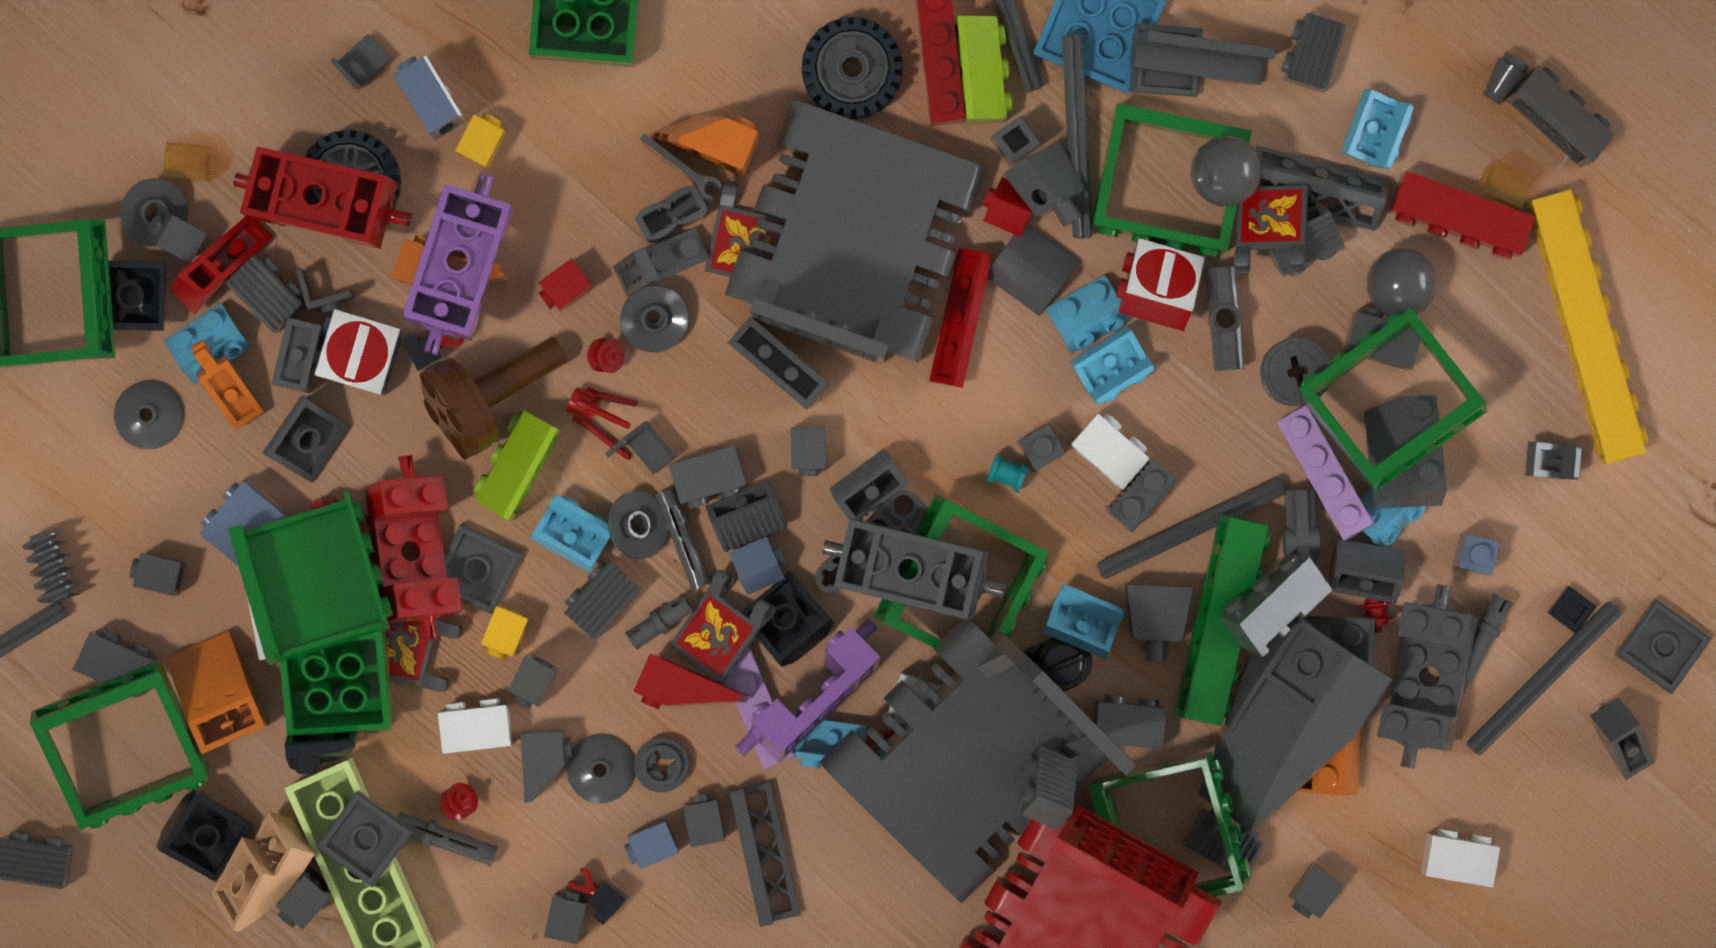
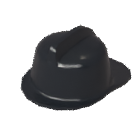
[1022,637,1093,692]

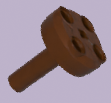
[419,336,567,460]

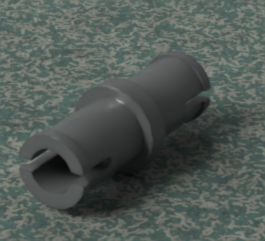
[625,594,694,650]

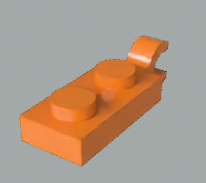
[191,340,264,431]

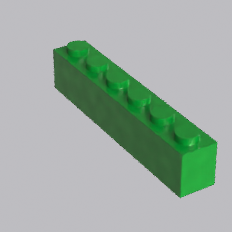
[1174,514,1270,726]

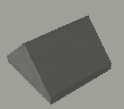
[987,223,1079,316]
[263,396,350,483]

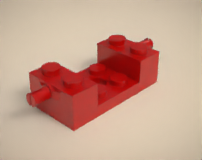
[233,146,412,249]
[365,455,462,641]

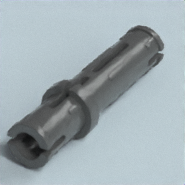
[655,487,711,591]
[1463,593,1513,694]
[398,812,498,867]

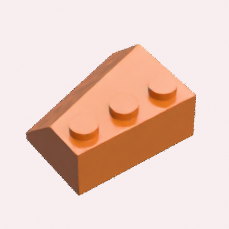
[650,114,760,178]

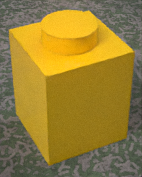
[455,113,507,169]
[481,605,530,660]

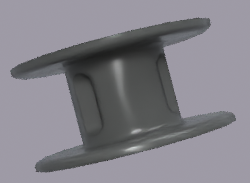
[1260,338,1330,406]

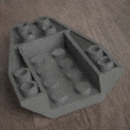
[1198,615,1393,833]

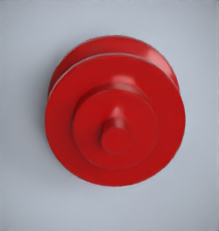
[587,338,625,373]
[1358,599,1394,633]
[440,783,478,821]

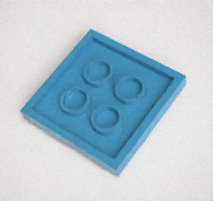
[1033,0,1166,95]

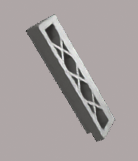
[1129,31,1275,85]
[1255,146,1389,231]
[730,781,800,927]

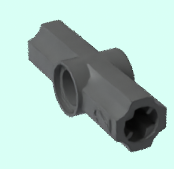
[1205,266,1244,371]
[1282,489,1320,568]

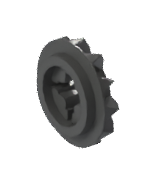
[634,738,689,792]

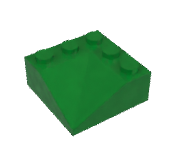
[529,0,639,67]
[280,630,394,736]

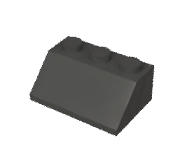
[1505,66,1614,168]
[1364,395,1447,509]

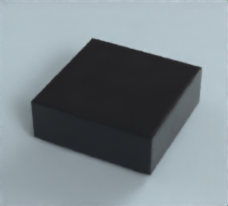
[1547,586,1596,634]

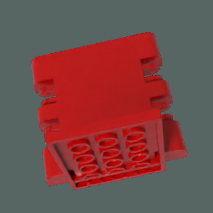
[959,805,1222,948]

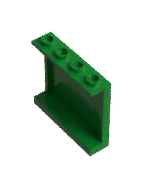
[228,492,393,665]

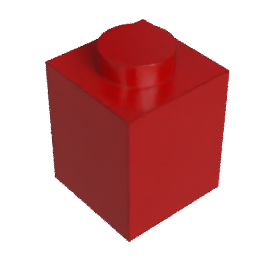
[982,177,1032,237]
[538,258,594,311]

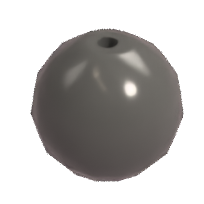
[1190,136,1262,207]
[1367,248,1437,316]

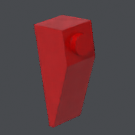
[170,216,273,314]
[633,654,749,709]

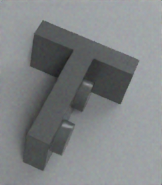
[613,228,709,297]

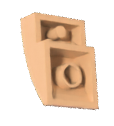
[211,812,315,932]

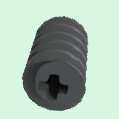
[22,528,80,603]

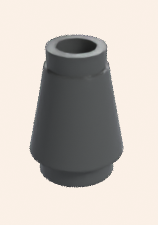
[1483,52,1529,105]

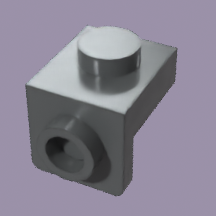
[1525,441,1582,480]

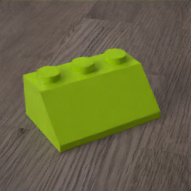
[955,15,1012,126]
[473,410,562,521]

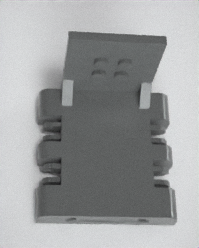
[724,100,986,364]
[819,619,1136,903]

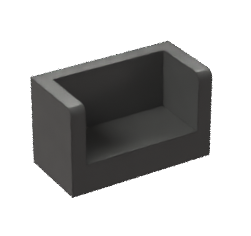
[272,317,323,393]

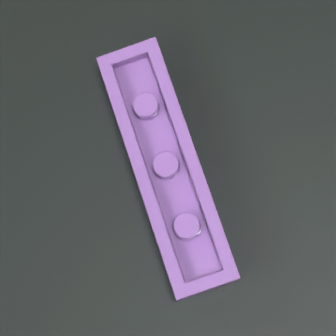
[1277,405,1375,541]
[726,647,795,769]

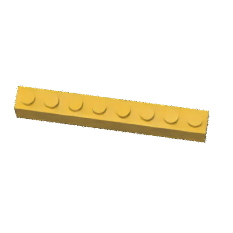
[1526,189,1648,464]

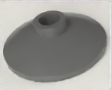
[120,178,188,246]
[620,285,689,353]
[114,381,183,449]
[608,491,668,559]
[567,735,635,803]

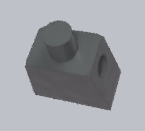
[1004,142,1084,227]
[1125,584,1193,661]

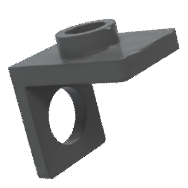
[330,34,391,90]
[296,269,356,314]
[605,421,675,474]

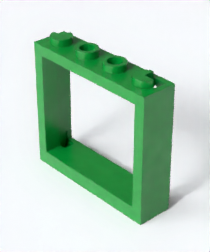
[1092,103,1252,258]
[0,219,116,368]
[1299,308,1487,493]
[873,494,1049,648]
[30,660,210,830]
[1088,751,1251,897]

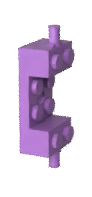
[403,173,513,355]
[735,618,880,763]

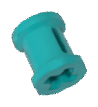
[986,453,1029,493]

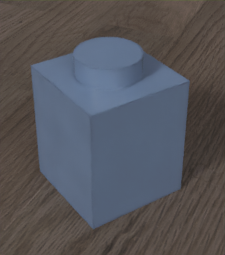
[1452,534,1500,576]
[729,537,786,595]
[624,819,680,869]

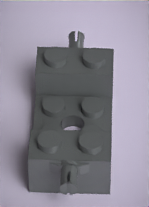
[822,519,1006,620]
[1377,584,1478,769]

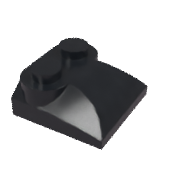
[108,260,166,331]
[742,571,834,667]
[285,731,358,774]
[156,789,253,882]

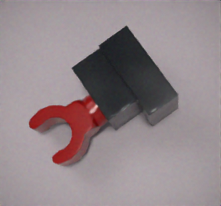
[403,334,464,372]
[568,867,628,925]

